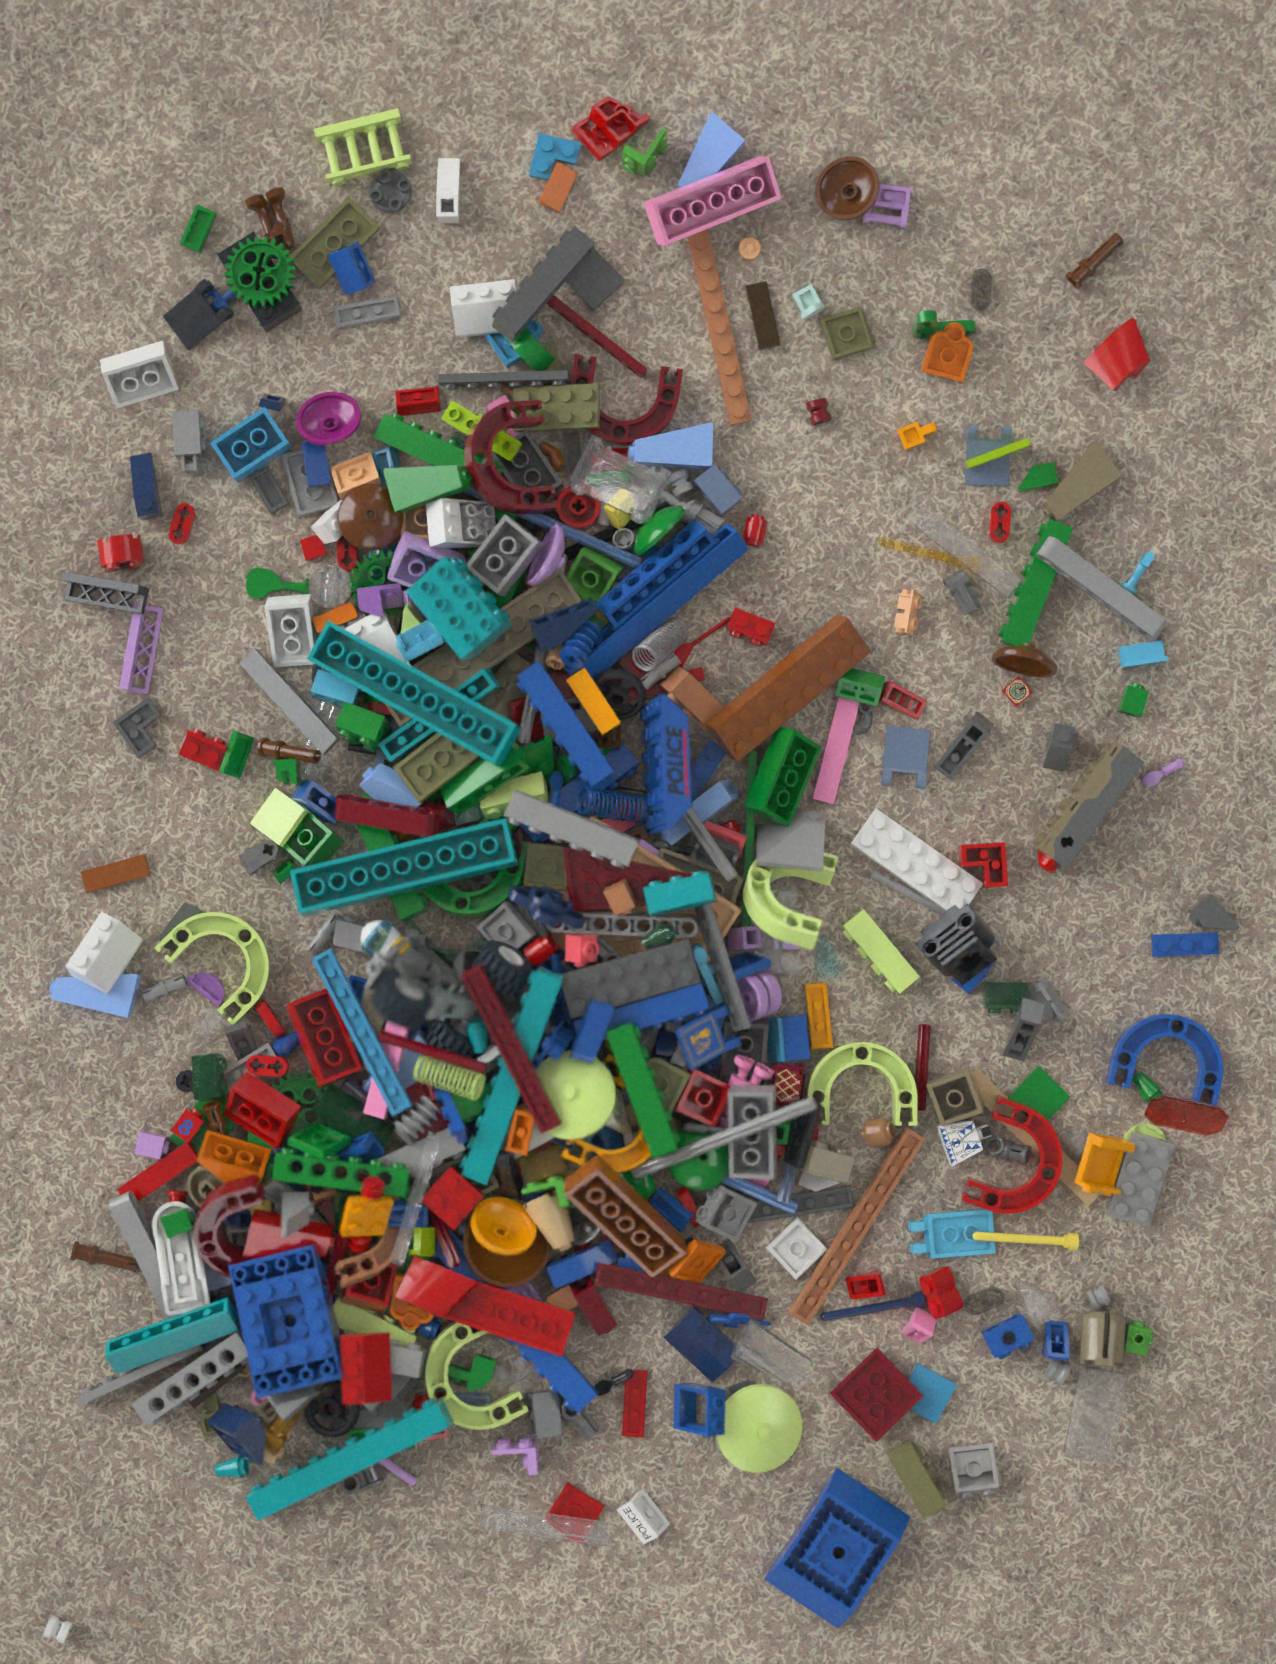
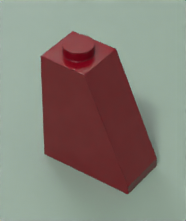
[569,1274,617,1337]

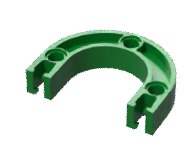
[419,830,527,919]

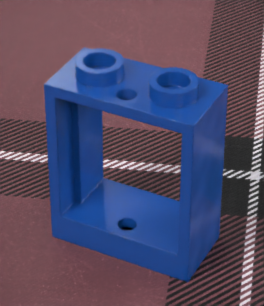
[673,1383,726,1437]

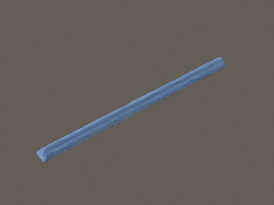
[462,484,642,569]

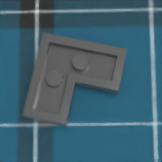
[112,697,162,758]

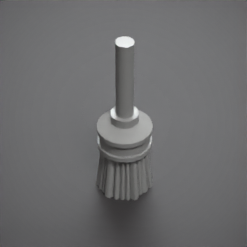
[644,479,725,536]

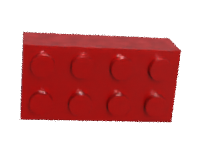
[286,988,362,1088]

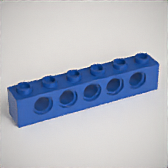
[595,519,717,629]

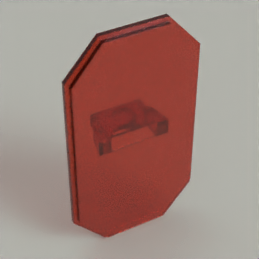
[1144,1095,1228,1136]

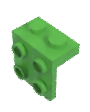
[622,127,668,177]
[522,1176,577,1208]

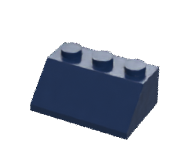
[663,1305,742,1382]
[207,1403,266,1466]

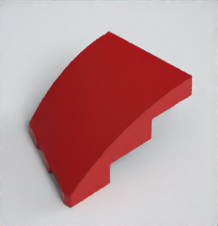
[571,96,651,162]
[1083,317,1150,392]
[395,1256,477,1318]

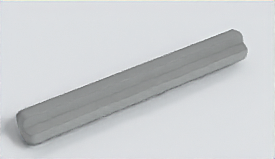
[682,807,738,881]

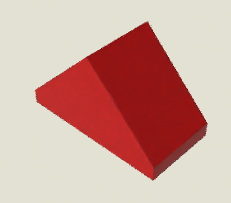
[845,1270,886,1300]

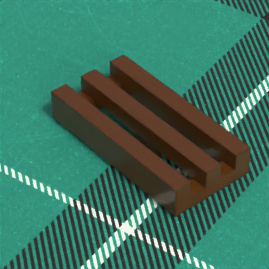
[598,720,621,748]

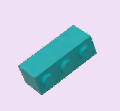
[643,871,717,917]

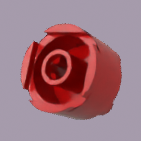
[556,484,600,531]
[97,534,145,573]

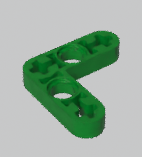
[913,310,976,339]

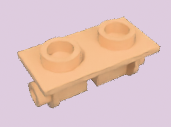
[894,589,922,636]

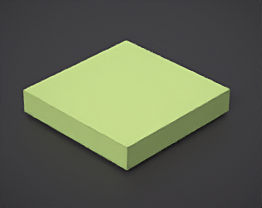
[250,788,308,847]

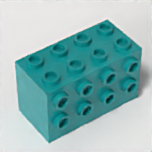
[405,556,513,660]

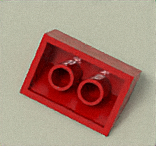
[224,1072,301,1148]
[341,1332,392,1404]

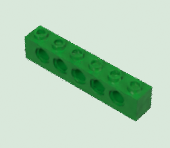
[272,1148,411,1197]

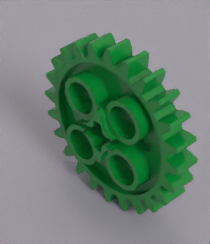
[224,236,297,308]
[349,549,409,618]
[272,1071,336,1139]

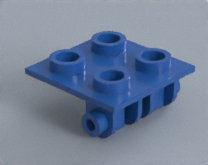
[533,1020,573,1071]

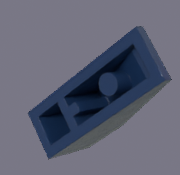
[130,452,163,520]
[529,598,597,651]

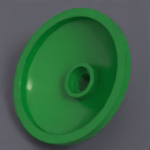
[634,506,685,555]
[668,1123,729,1190]

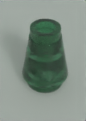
[641,923,676,950]

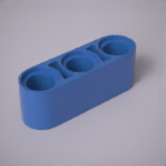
[570,999,613,1064]

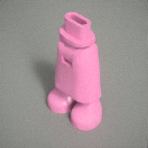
[717,1054,774,1129]

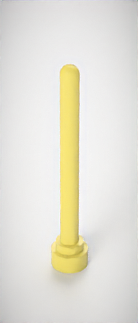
[973,1232,1079,1251]

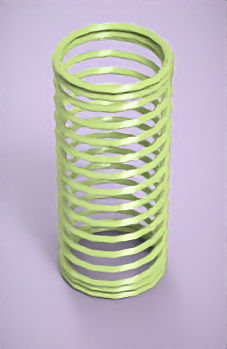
[413,1055,485,1101]

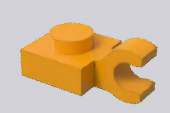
[897,421,937,451]

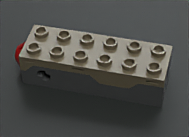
[1032,741,1144,874]

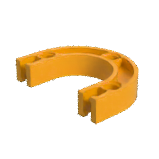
[560,1054,651,1173]

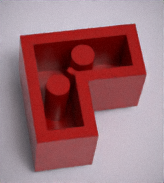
[958,842,1008,888]

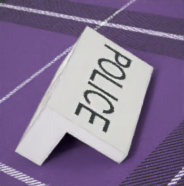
[616,1489,670,1544]

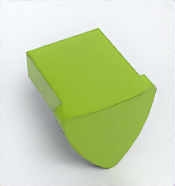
[408,1227,436,1256]

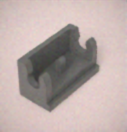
[689,836,741,873]

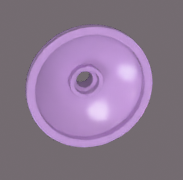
[526,524,565,586]

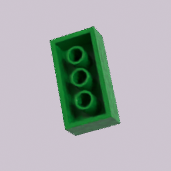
[744,727,822,827]

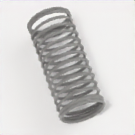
[632,617,689,671]

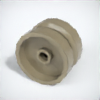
[187,1165,225,1207]

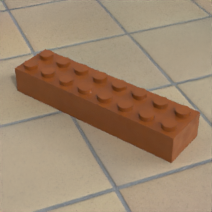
[704,614,871,762]

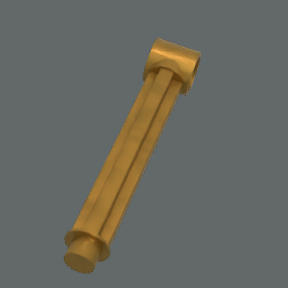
[265,1382,324,1456]

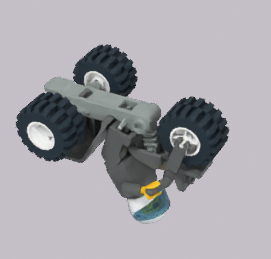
[360,920,534,1067]

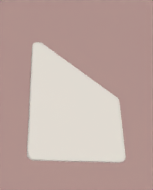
[799,1171,839,1192]

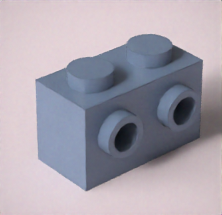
[693,464,742,517]

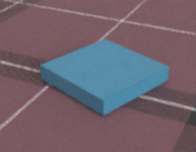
[909,1363,957,1424]

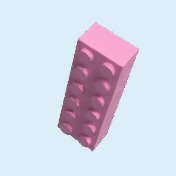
[643,156,782,245]

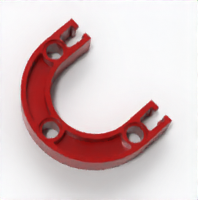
[961,1095,1063,1214]

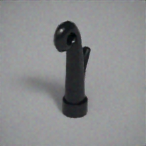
[339,1077,403,1124]

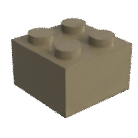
[926,1067,984,1126]
[797,1140,855,1183]

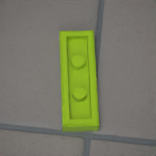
[964,438,1031,469]

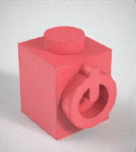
[565,933,599,967]

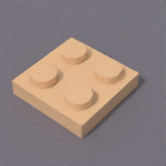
[330,452,382,499]

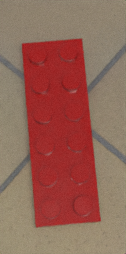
[443,1277,576,1356]

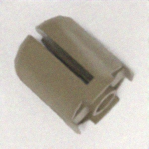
[1079,1311,1126,1368]

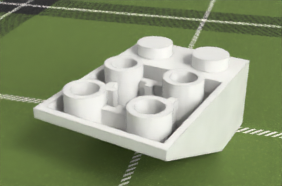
[426,498,496,548]

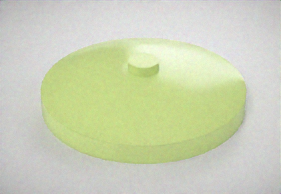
[536,1051,617,1140]
[716,1384,802,1473]

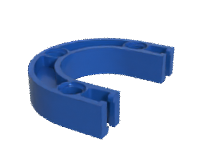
[1105,1014,1223,1109]

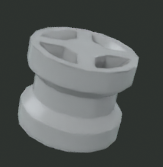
[1086,1285,1111,1311]
[1045,1359,1071,1385]

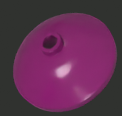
[296,392,361,446]

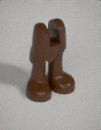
[245,187,295,251]

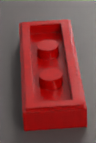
[622,1369,648,1438]

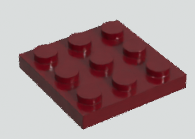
[830,1347,924,1442]

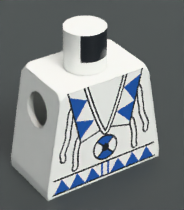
[936,1119,992,1166]

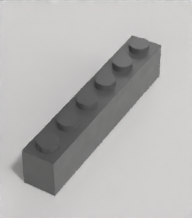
[492,226,595,343]

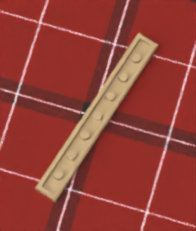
[972,1068,1100,1207]

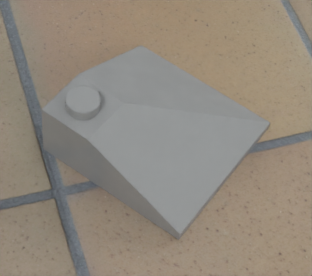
[756,811,825,871]

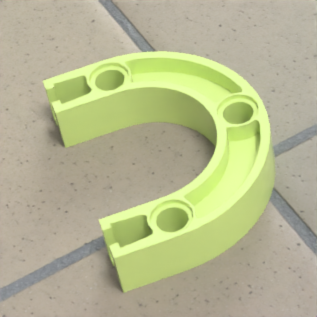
[743,852,838,950]
[155,912,270,1025]
[805,1042,917,1126]
[423,1322,529,1430]

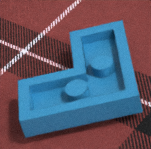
[529,133,581,181]

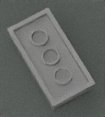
[1106,1131,1175,1227]

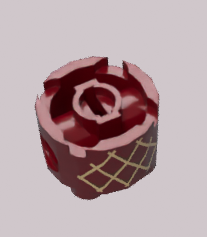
[771,1062,806,1106]

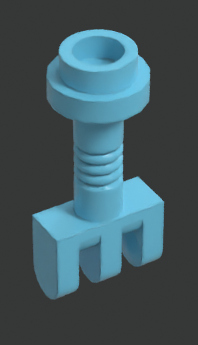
[1120,551,1154,595]

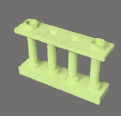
[314,108,412,186]

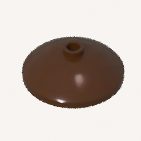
[815,156,880,221]
[338,484,404,550]
[992,643,1057,678]

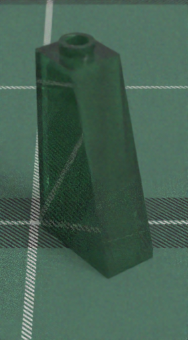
[313,1083,396,1163]

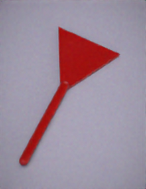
[661,617,730,668]

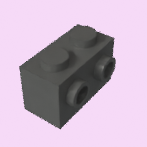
[526,1390,564,1439]

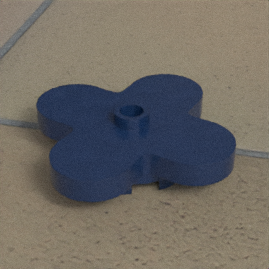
[508,885,587,929]

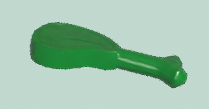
[246,568,312,599]

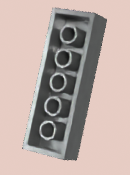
[561,938,700,1019]

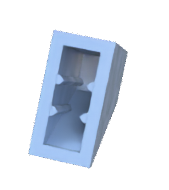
[359,763,423,807]

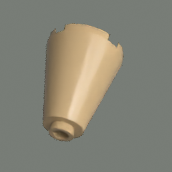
[523,1190,574,1252]

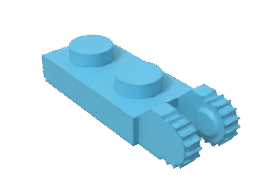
[691,943,724,1004]

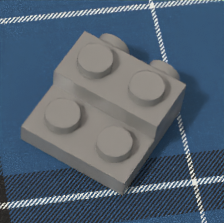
[696,1183,758,1242]
[948,1443,1000,1499]

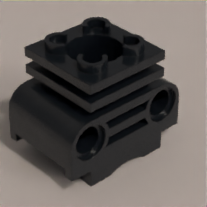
[915,903,997,986]

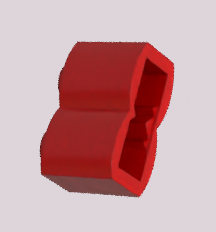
[919,1266,963,1319]

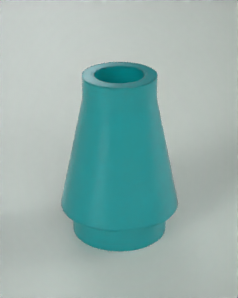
[466,1019,488,1053]
[215,1456,250,1478]

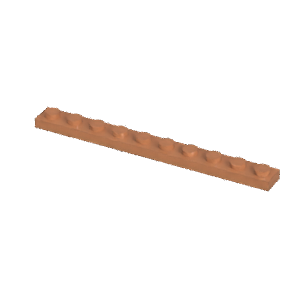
[687,229,752,426]
[788,1126,925,1325]

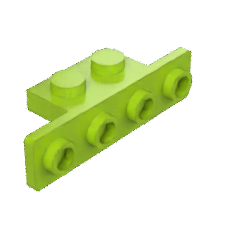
[441,401,522,461]

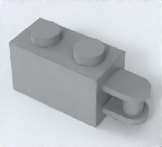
[172,410,207,474]

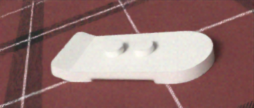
[152,1201,210,1315]

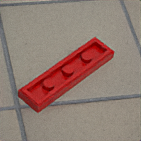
[117,1142,198,1201]

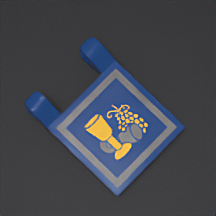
[675,1004,741,1071]

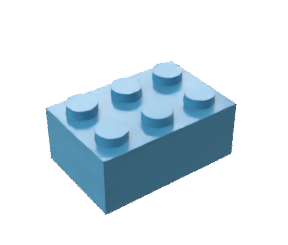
[210,407,292,483]

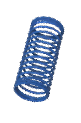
[576,786,647,823]

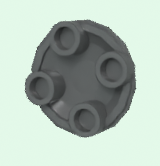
[369,170,412,213]

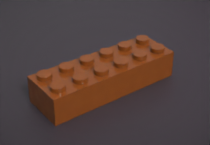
[564,1155,686,1278]

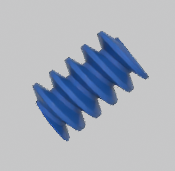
[559,620,600,669]

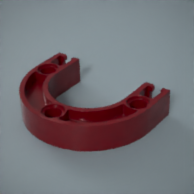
[571,354,683,446]
[464,400,557,514]
[194,1173,265,1278]

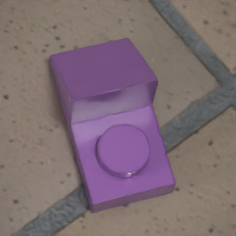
[357,583,403,617]

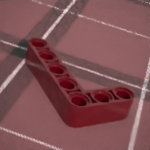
[335,794,454,836]

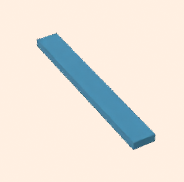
[312,948,414,1116]

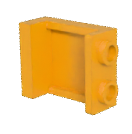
[1074,1132,1136,1196]

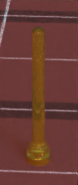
[878,538,982,574]

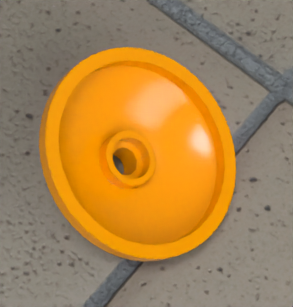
[471,1197,536,1255]

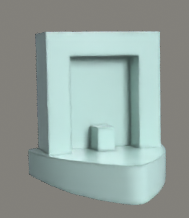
[792,284,825,320]

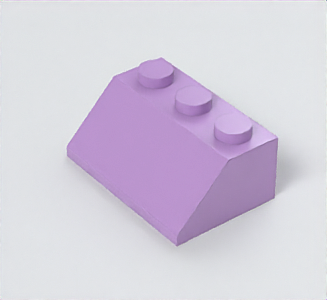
[387,531,466,588]

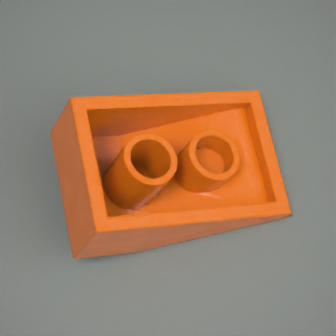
[196,1130,271,1189]

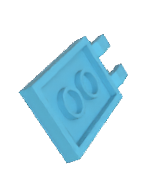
[908,1209,996,1259]

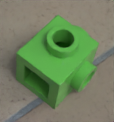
[1124,1320,1153,1356]

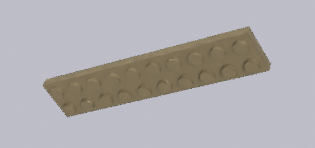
[385,569,582,727]

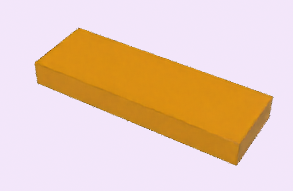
[566,668,621,736]
[804,982,833,1050]

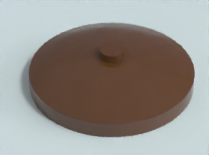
[463,1199,551,1288]

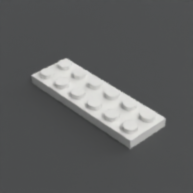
[850,808,983,911]

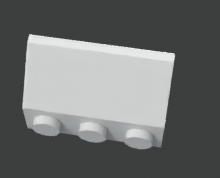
[450,279,516,338]
[100,341,179,409]
[66,912,143,995]

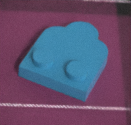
[484,320,543,369]

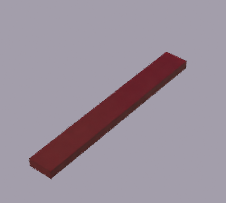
[460,964,562,1134]
[593,1262,768,1320]

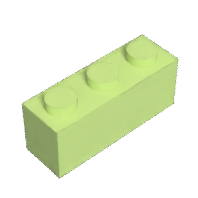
[480,772,550,820]

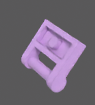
[863,184,911,228]

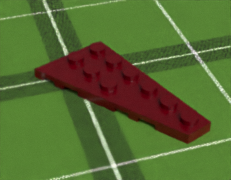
[563,845,692,911]

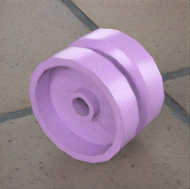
[736,969,782,1022]

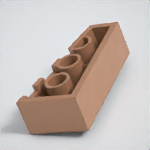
[657,666,724,747]

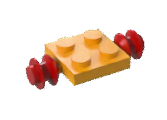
[340,1176,394,1252]

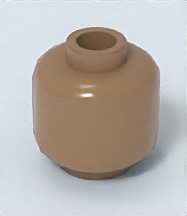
[861,1118,895,1148]

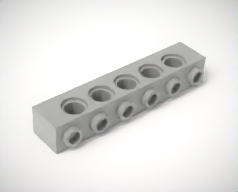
[132,1329,249,1426]

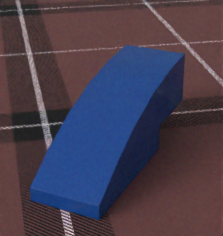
[547,1239,618,1289]

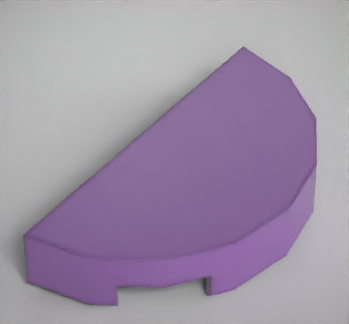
[185,972,225,1008]

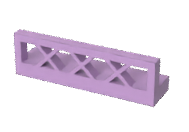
[120,602,164,694]

